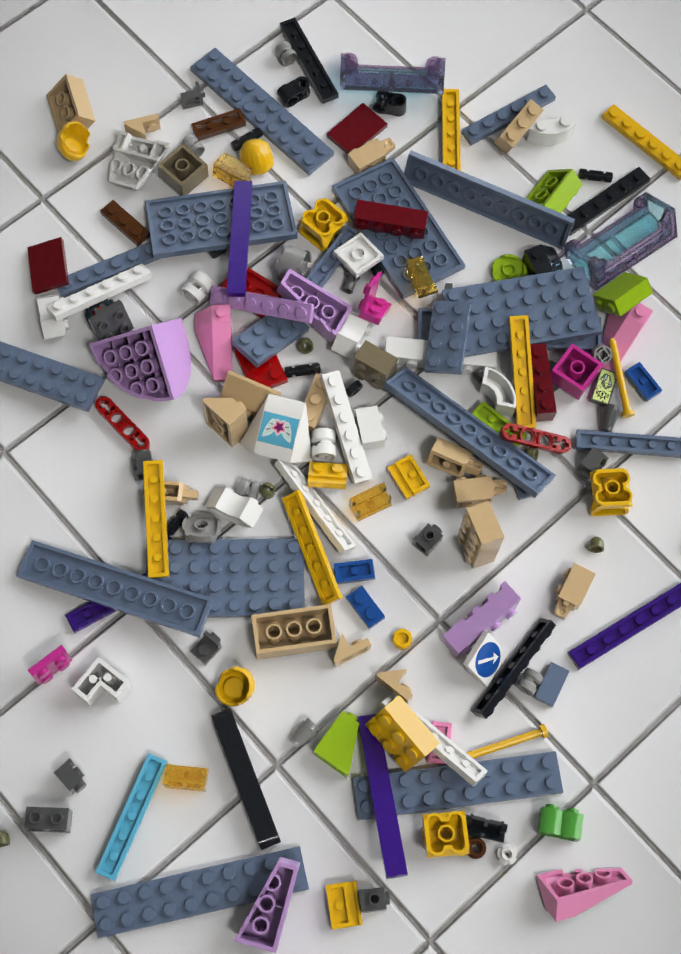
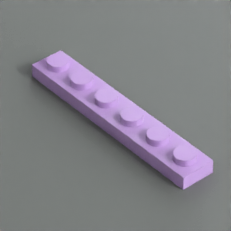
[210,285,314,324]

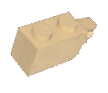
[347,138,395,174]
[426,437,484,477]
[452,475,507,509]
[142,481,199,506]
[553,563,596,620]

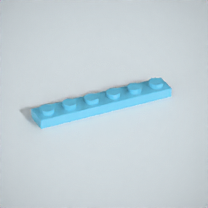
[95,753,168,882]

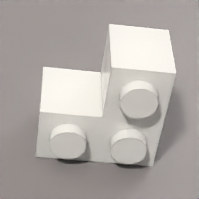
[71,657,132,706]

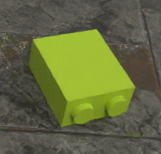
[592,272,653,317]

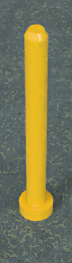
[609,338,635,418]
[466,724,548,759]

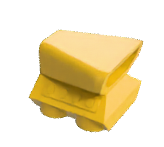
[298,198,349,252]
[590,468,633,516]
[422,811,469,858]

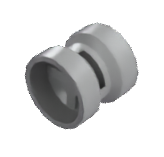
[275,41,298,66]
[181,135,205,157]
[591,344,612,364]
[237,477,261,500]
[516,668,544,696]

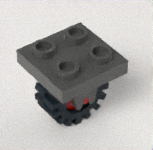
[85,299,134,341]

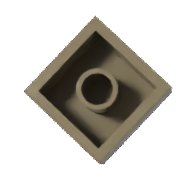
[157,143,209,195]
[353,340,398,391]

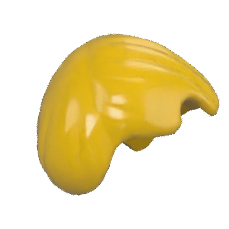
[56,121,90,161]
[239,139,274,175]
[215,666,255,707]

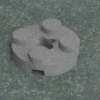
[182,512,221,543]

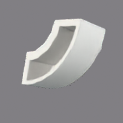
[527,113,577,146]
[37,293,70,339]
[331,311,373,359]
[480,367,516,417]
[205,486,264,528]

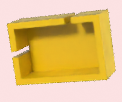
[365,695,440,773]

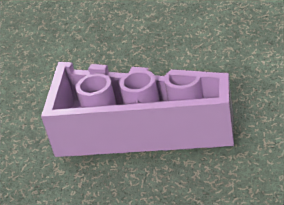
[276,269,353,343]
[441,581,521,658]
[234,857,301,953]

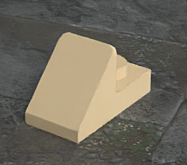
[123,113,161,139]
[333,633,371,667]
[375,669,413,704]

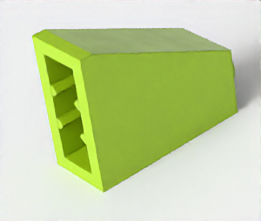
[313,711,359,778]

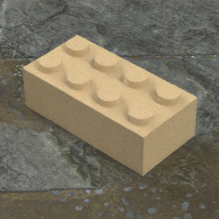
[457,500,504,569]
[251,604,337,660]

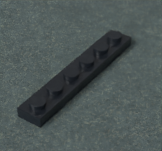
[280,17,339,104]
[567,167,651,236]
[471,618,556,719]

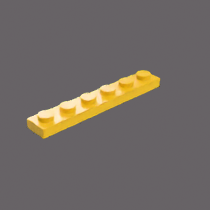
[442,89,461,171]
[601,104,681,180]
[508,315,536,428]
[143,460,169,579]
[282,490,342,605]

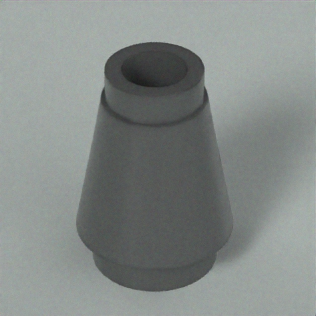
[601,404,620,432]

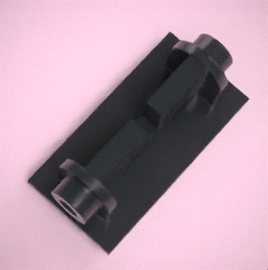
[465,813,508,843]

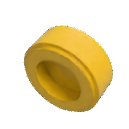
[392,629,412,650]

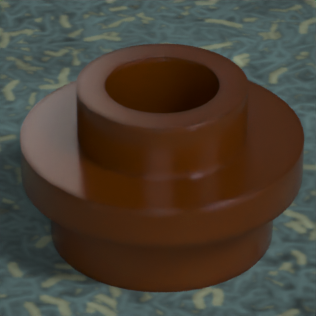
[467,837,486,859]

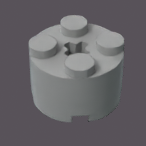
[275,244,312,281]

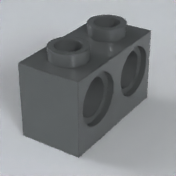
[24,807,73,833]

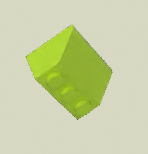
[526,169,583,213]

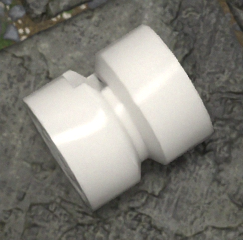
[180,271,214,305]
[311,428,336,462]

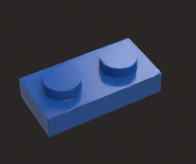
[624,362,662,402]
[333,559,375,584]
[346,586,385,629]

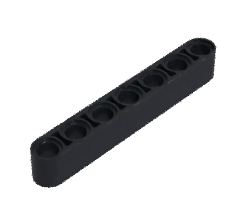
[211,708,281,850]

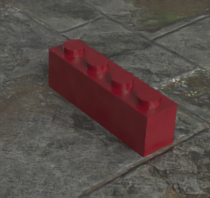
[353,199,428,239]
[530,343,557,422]

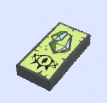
[590,368,617,407]

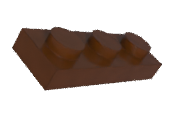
[191,108,246,141]
[100,200,150,247]

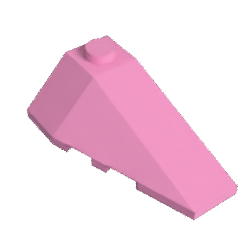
[602,303,653,372]
[194,304,233,382]
[537,868,633,922]

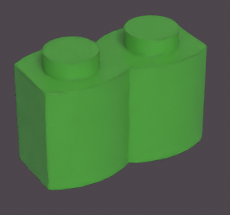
[537,804,584,842]

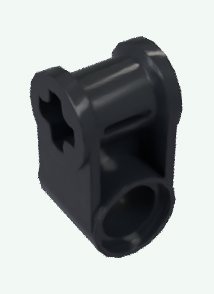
[277,76,310,108]
[372,90,406,117]

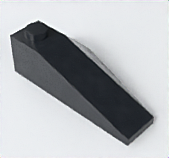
[522,244,563,275]

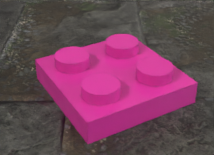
[28,645,72,686]

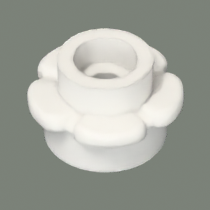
[497,844,518,865]

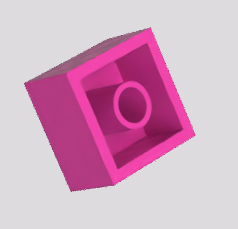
[551,343,603,400]

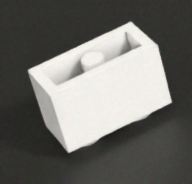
[355,406,387,450]

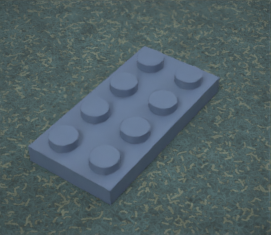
[424,300,471,375]
[231,315,310,368]

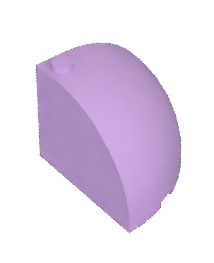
[89,318,191,401]

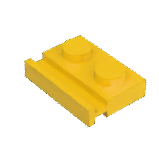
[387,454,430,500]
[307,461,347,489]
[325,881,363,930]

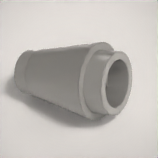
[289,718,320,748]

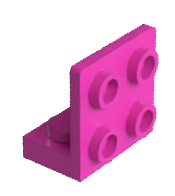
[358,272,392,325]

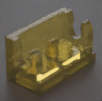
[213,152,254,187]
[405,256,438,299]
[349,482,392,522]
[163,764,209,792]

